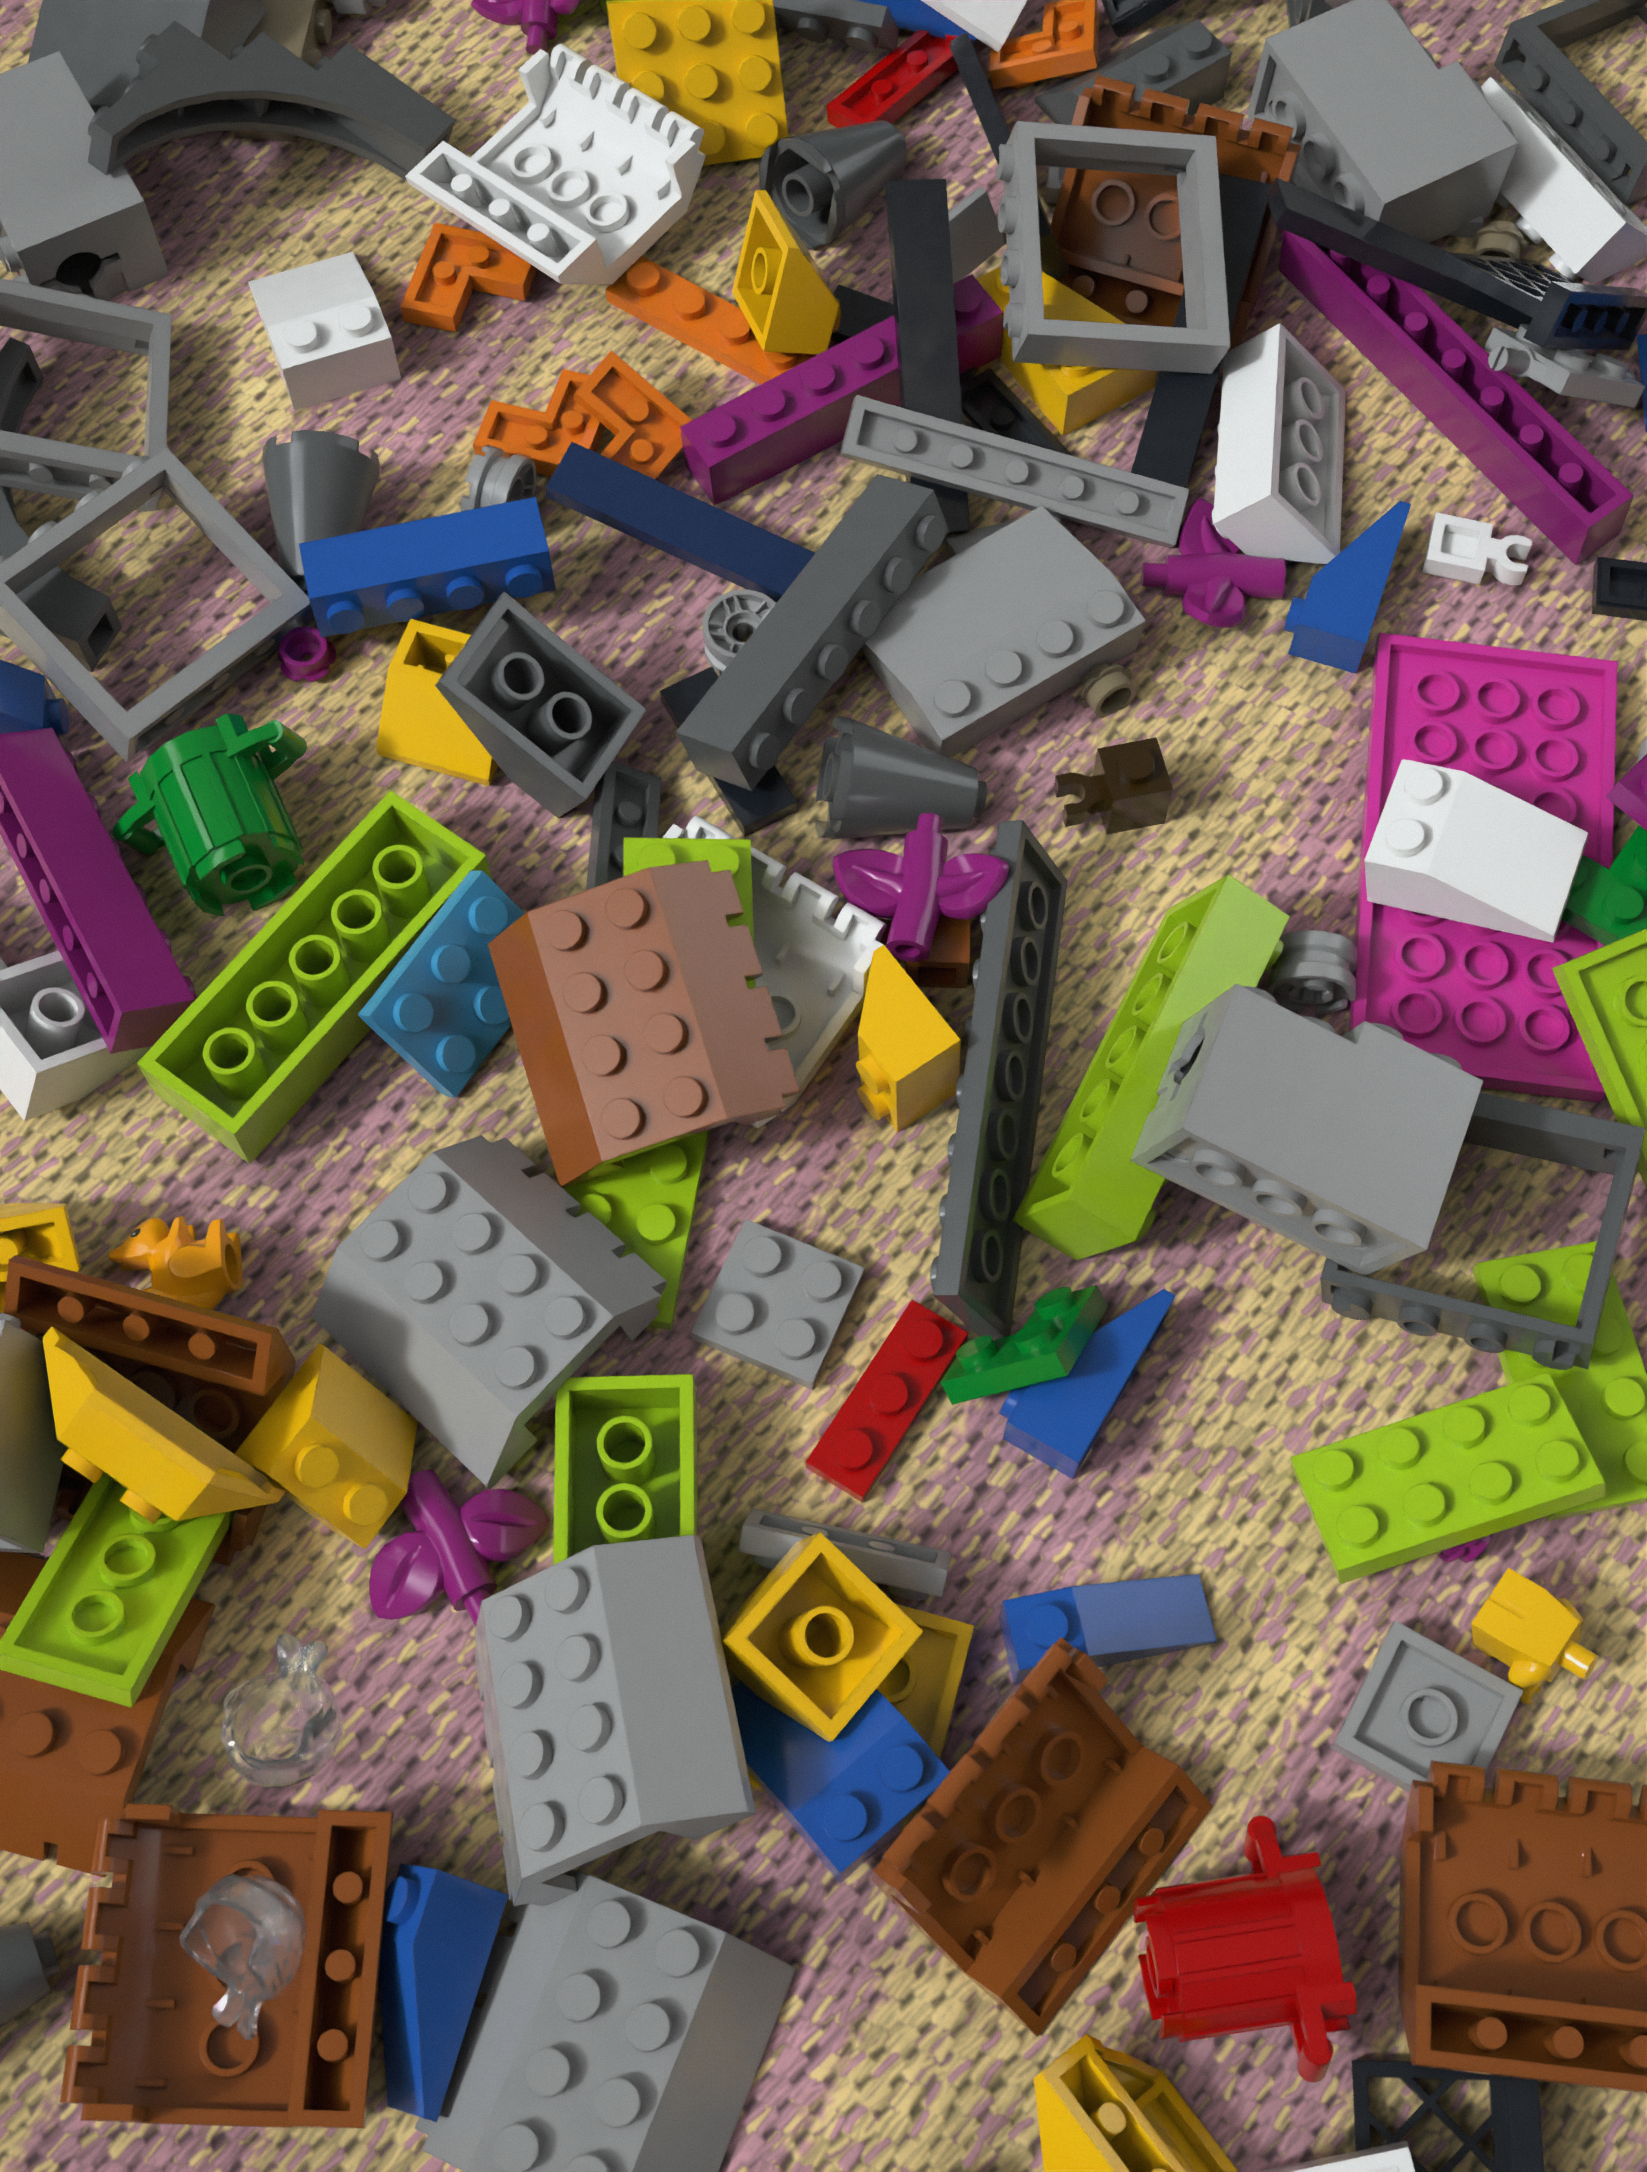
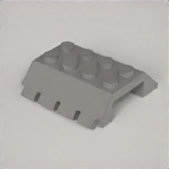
[311,1135,667,1489]
[474,1535,756,1906]
[415,1869,796,2172]

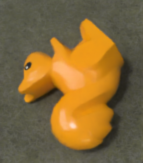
[108,1216,243,1310]

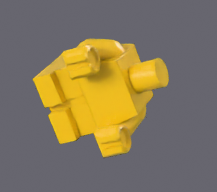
[1471,1568,1599,1705]

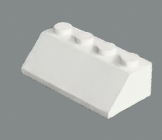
[1481,77,1647,284]
[1212,323,1346,564]

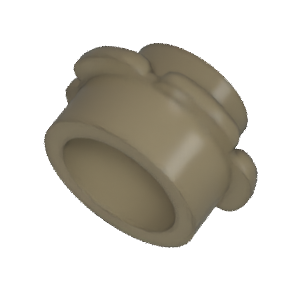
[1472,220,1528,259]
[1080,663,1136,718]

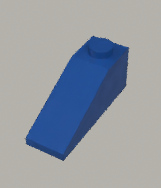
[1283,501,1411,674]
[999,1289,1175,1479]
[998,1574,1217,1685]
[379,1863,508,2122]

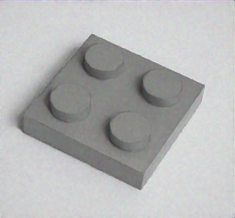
[691,1219,865,1390]
[1330,1620,1523,1793]

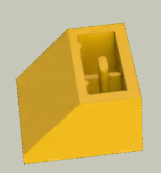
[376,619,499,786]

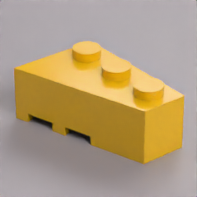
[976,266,1157,436]

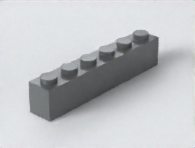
[676,474,949,791]

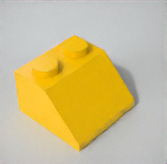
[732,190,841,354]
[856,945,961,1132]
[235,1344,418,1549]
[720,1532,924,1742]

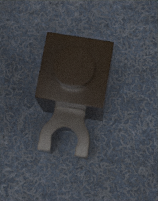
[1054,737,1173,835]

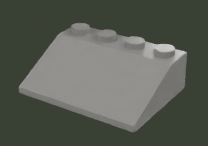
[860,505,1146,758]

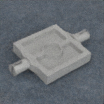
[1484,324,1645,408]

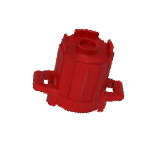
[1133,1816,1357,2083]

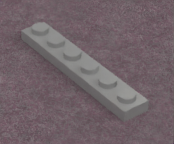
[839,395,1190,548]

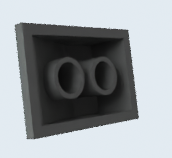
[435,592,647,818]

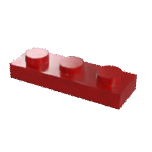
[826,30,972,128]
[805,1300,968,1503]

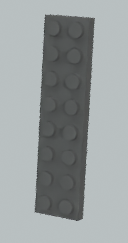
[930,820,1068,1340]

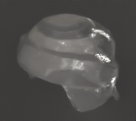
[221,1633,342,1788]
[179,1874,306,2040]

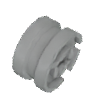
[461,445,537,511]
[702,589,776,675]
[1267,930,1357,1014]

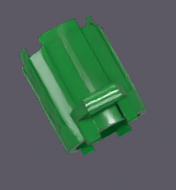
[112,713,307,916]

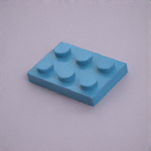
[358,871,525,1098]

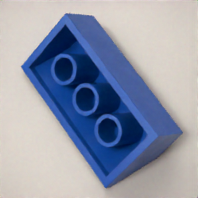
[299,497,556,637]

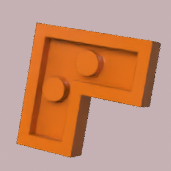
[989,0,1099,90]
[400,222,537,332]
[573,350,692,480]
[473,369,606,477]

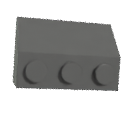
[1034,20,1232,125]

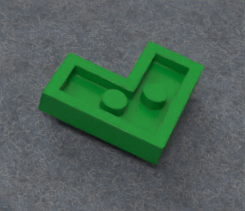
[1561,825,1647,945]
[940,1285,1108,1405]

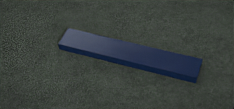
[546,442,815,603]

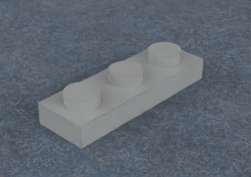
[738,1508,952,1600]

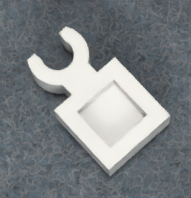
[1422,512,1532,585]

